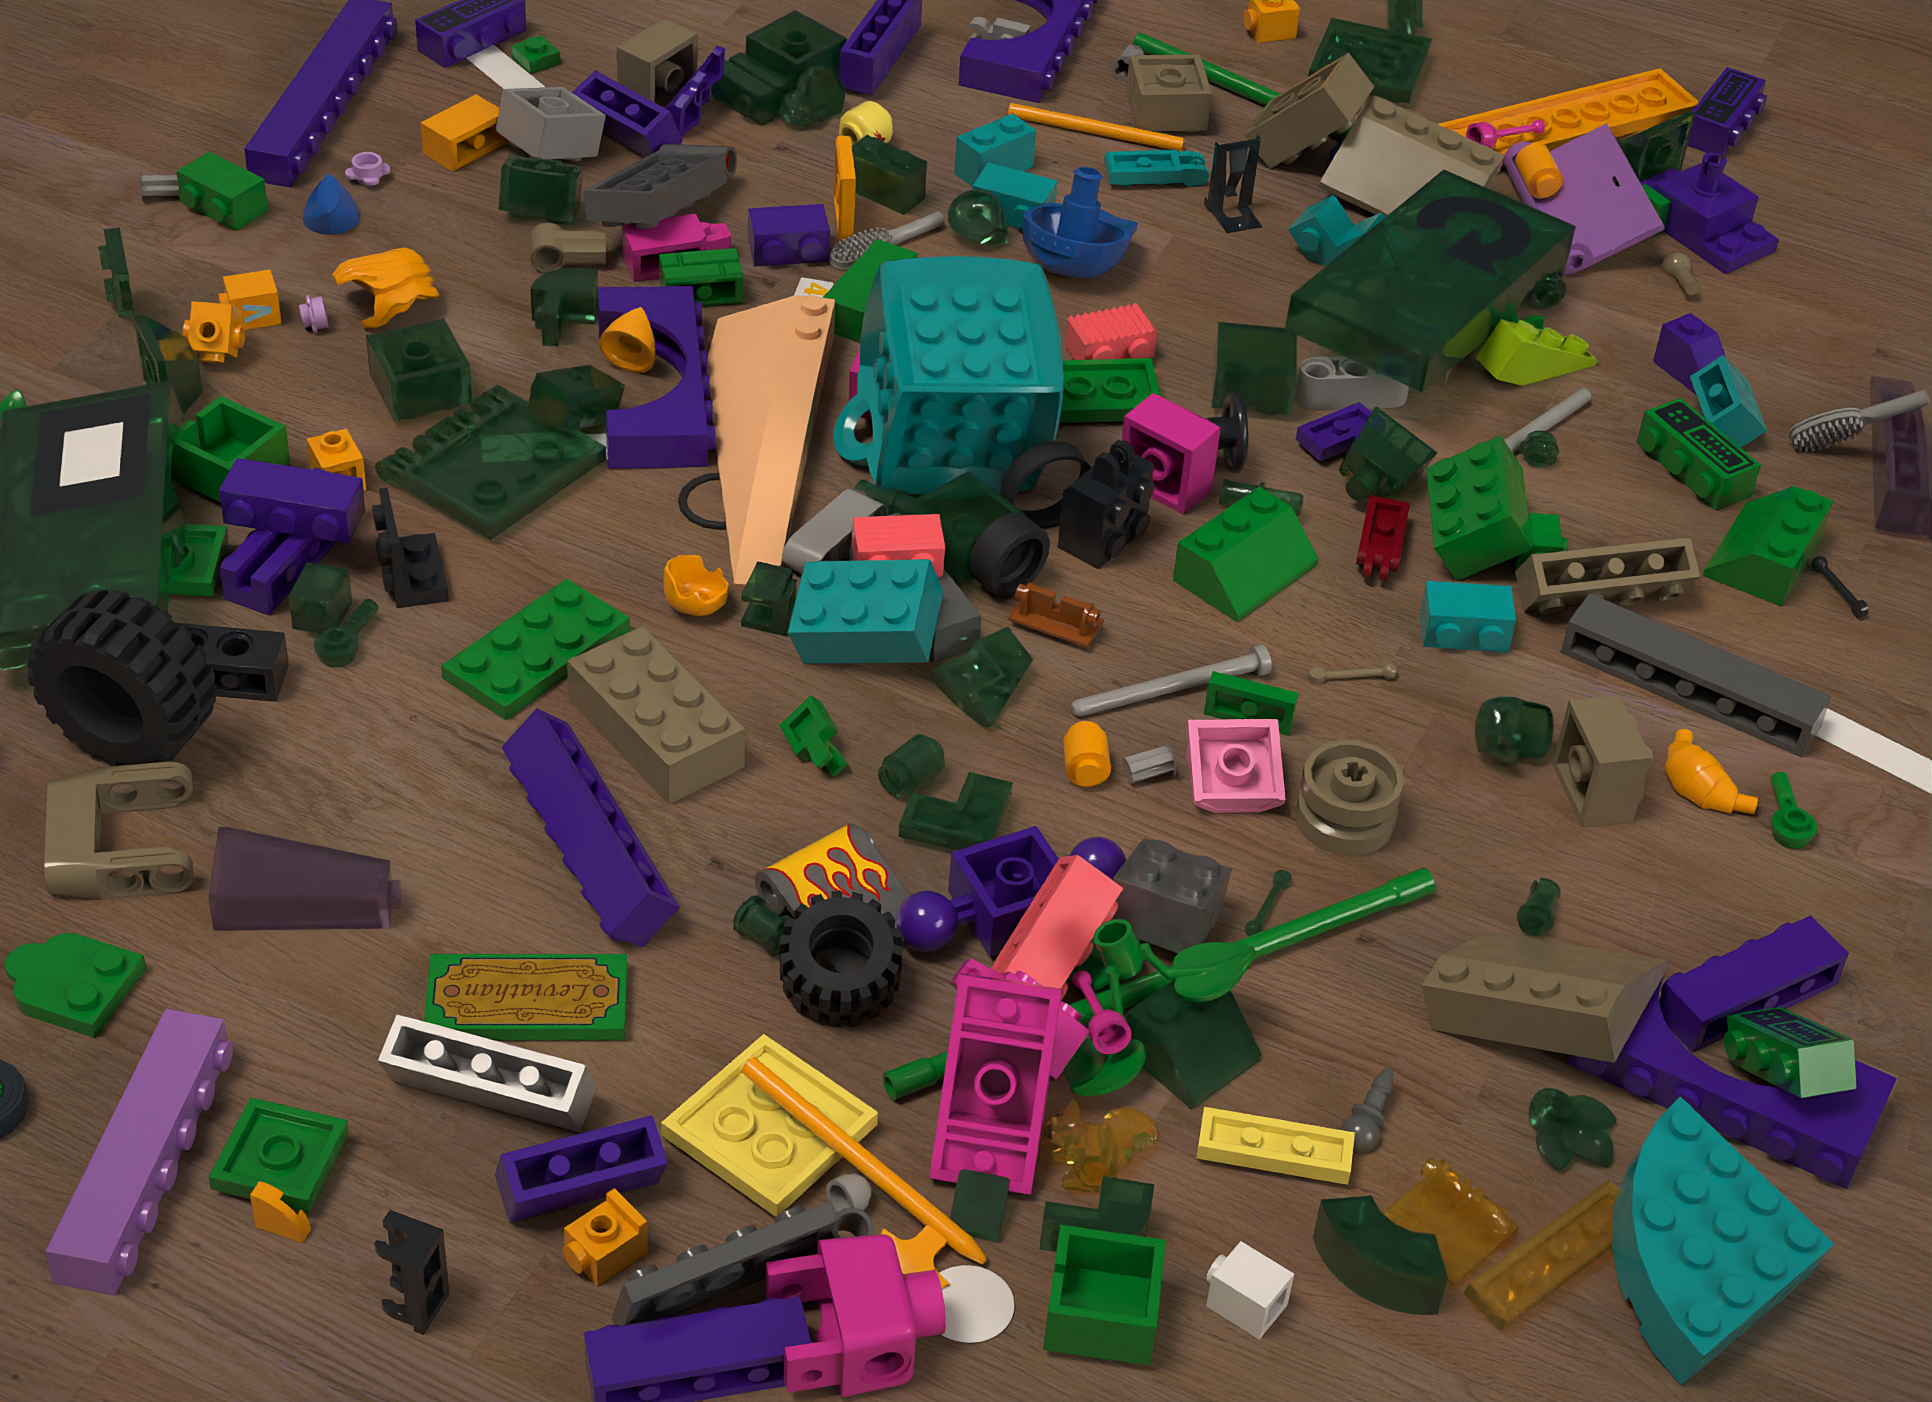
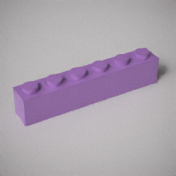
[45,1009,233,1296]

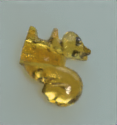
[1044,1100,1158,1193]

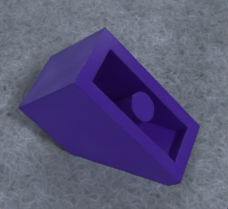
[1653,313,1726,394]

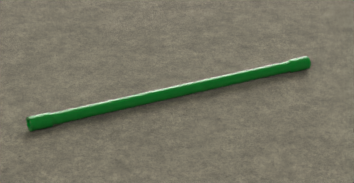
[882,867,1435,1101]

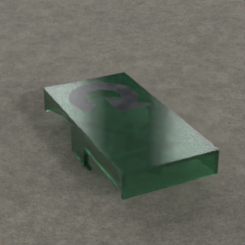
[1285,169,1576,392]

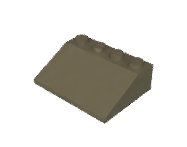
[1318,95,1505,248]
[1422,931,1668,1063]

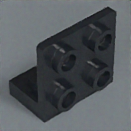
[372,487,449,608]

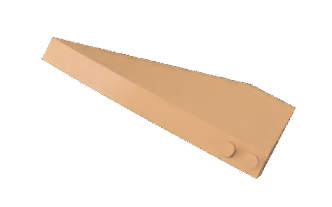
[706,295,835,595]

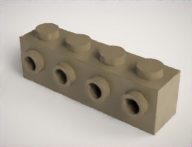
[1515,537,1700,615]

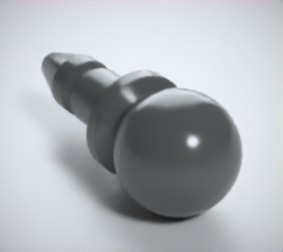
[1340,1067,1393,1154]

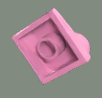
[1185,719,1286,813]

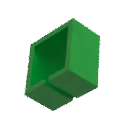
[164,396,291,502]
[1043,1225,1166,1366]

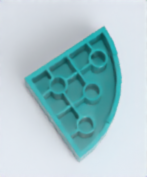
[1612,1097,1834,1386]

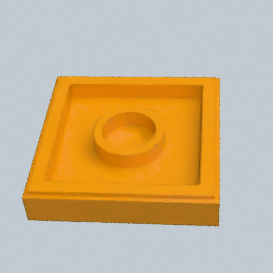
[833,136,856,242]

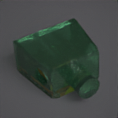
[1339,406,1437,501]

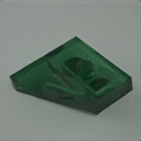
[98,227,134,317]

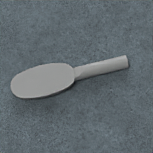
[829,211,944,271]
[1789,389,1930,453]

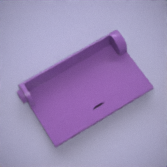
[1503,123,1665,274]

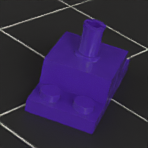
[1640,152,1779,274]

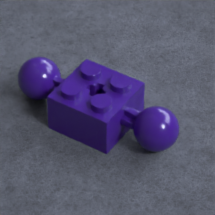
[896,826,1126,956]

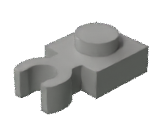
[969,17,1030,40]

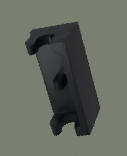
[374,1210,450,1335]

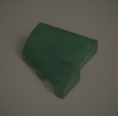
[931,627,1033,728]

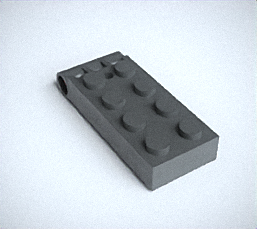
[583,144,737,229]

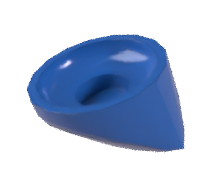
[302,173,360,235]

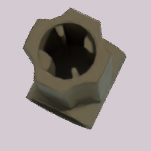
[530,223,606,273]

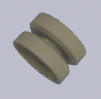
[1295,740,1404,856]

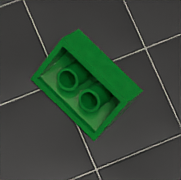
[1702,486,1834,606]
[1173,487,1319,622]

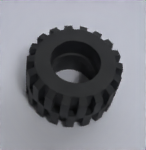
[779,891,903,1027]

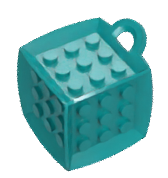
[834,256,1064,496]

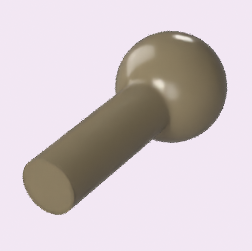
[1662,252,1700,295]

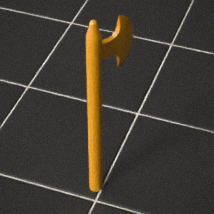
[741,1057,987,1288]

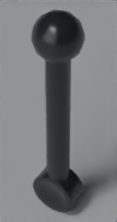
[1811,556,1869,618]

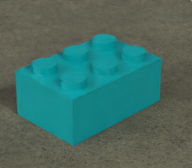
[788,559,943,664]

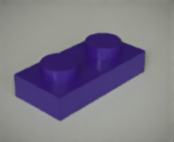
[1295,402,1385,462]

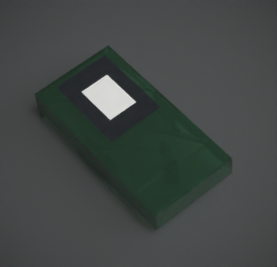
[0,381,185,670]

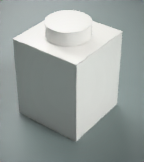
[1206,1241,1294,1339]

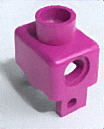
[765,1234,946,1398]

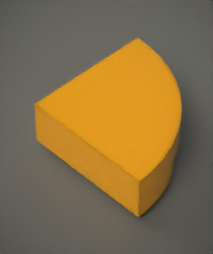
[250,1181,312,1243]

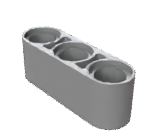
[1295,355,1413,410]
[782,488,888,574]

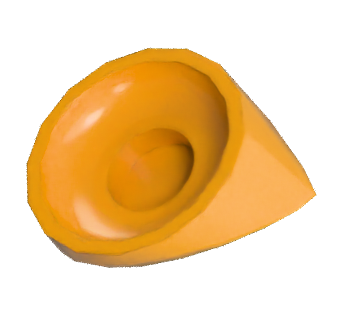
[599,307,656,373]

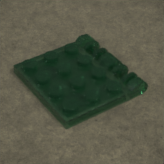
[375,385,607,540]

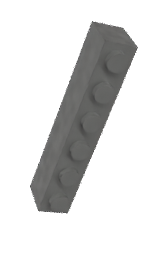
[1561,593,1831,758]

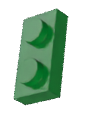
[1204,671,1299,736]

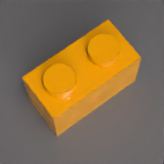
[420,94,508,172]

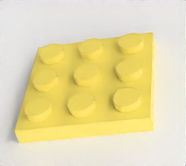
[661,1034,878,1217]

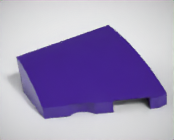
[665,46,725,137]

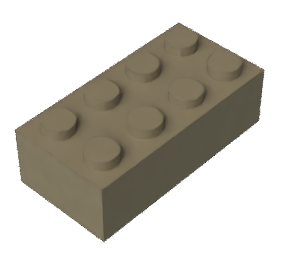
[567,626,745,805]

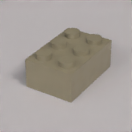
[1244,53,1374,169]

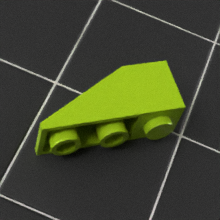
[1476,319,1598,386]

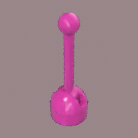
[1466,120,1545,148]
[1072,970,1131,1054]

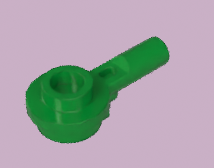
[1770,772,1817,849]

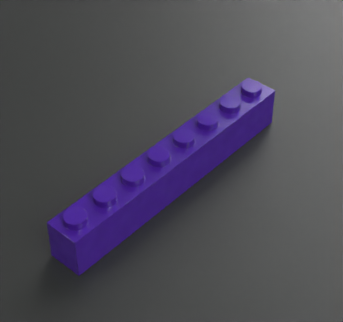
[244,0,398,188]

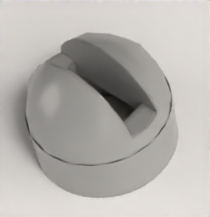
[826,1173,872,1212]

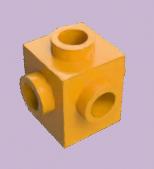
[183,301,245,364]

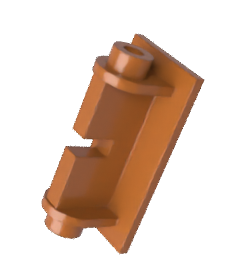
[1008,582,1104,648]

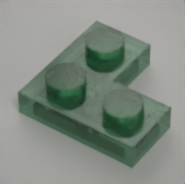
[898,772,1013,851]

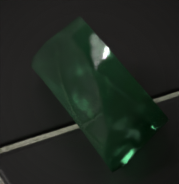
[948,189,1008,245]

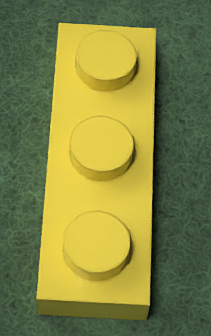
[1196,1107,1355,1185]

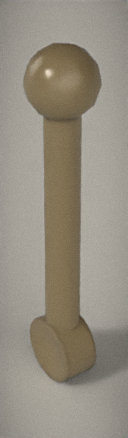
[1308,663,1398,685]

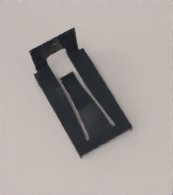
[1204,135,1262,233]

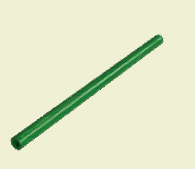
[1133,32,1353,140]

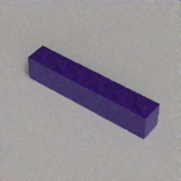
[501,708,680,947]

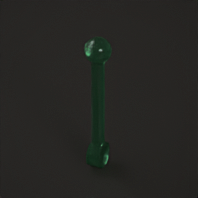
[1245,870,1292,936]

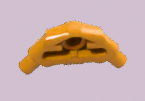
[1664,729,1758,815]

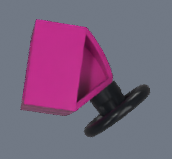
[1122,392,1249,515]

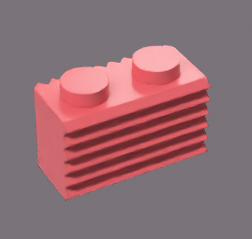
[1065,302,1158,360]
[852,514,945,578]

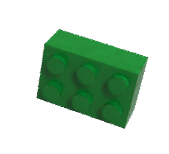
[1426,435,1533,581]

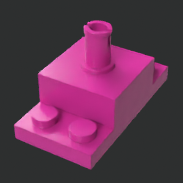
[929,973,1062,1195]

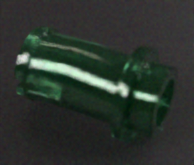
[1517,878,1561,936]

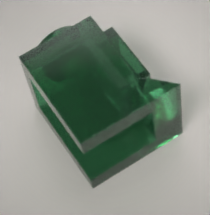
[741,561,797,637]

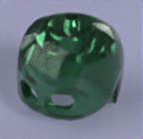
[1474,696,1554,764]

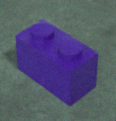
[748,204,830,266]

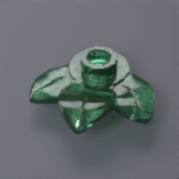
[1528,1088,1617,1171]

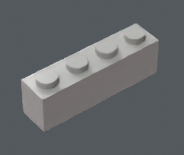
[378,1014,597,1133]

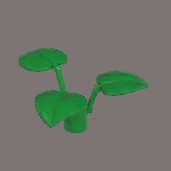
[1064,919,1255,1096]

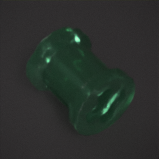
[733,895,791,956]

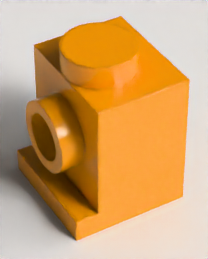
[562,1188,648,1287]

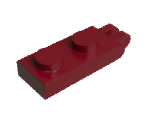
[1356,495,1410,581]

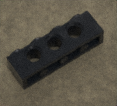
[176,623,289,702]

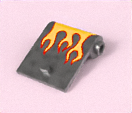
[754,823,910,973]

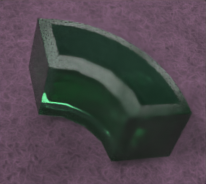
[1313,1196,1448,1315]

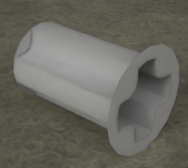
[1111,45,1144,82]
[140,172,179,199]
[1122,741,1176,784]

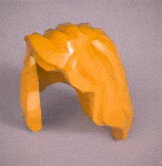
[332,247,440,329]

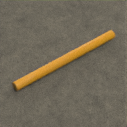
[1008,103,1185,151]

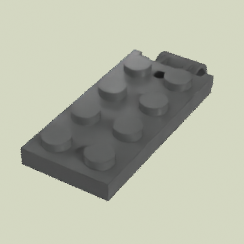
[612,1201,874,1326]

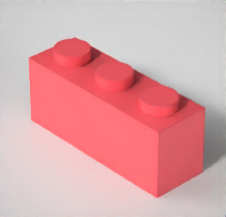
[990,855,1123,1000]

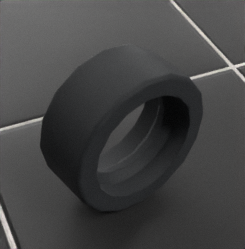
[969,512,1050,598]

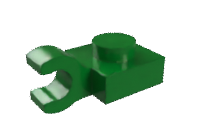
[779,695,847,777]

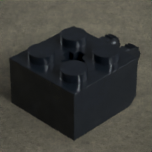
[1057,439,1154,569]

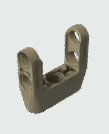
[44,762,193,900]

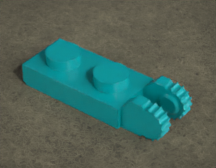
[1104,150,1210,187]

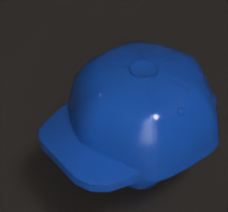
[1022,167,1138,279]

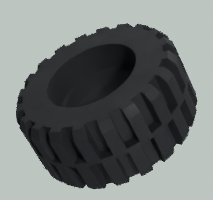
[27,590,216,766]

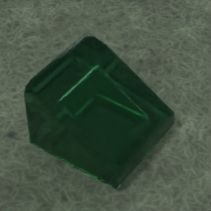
[950,1169,1010,1242]

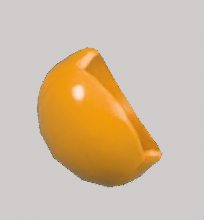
[663,555,730,616]

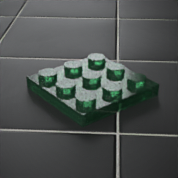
[1308,18,1432,104]

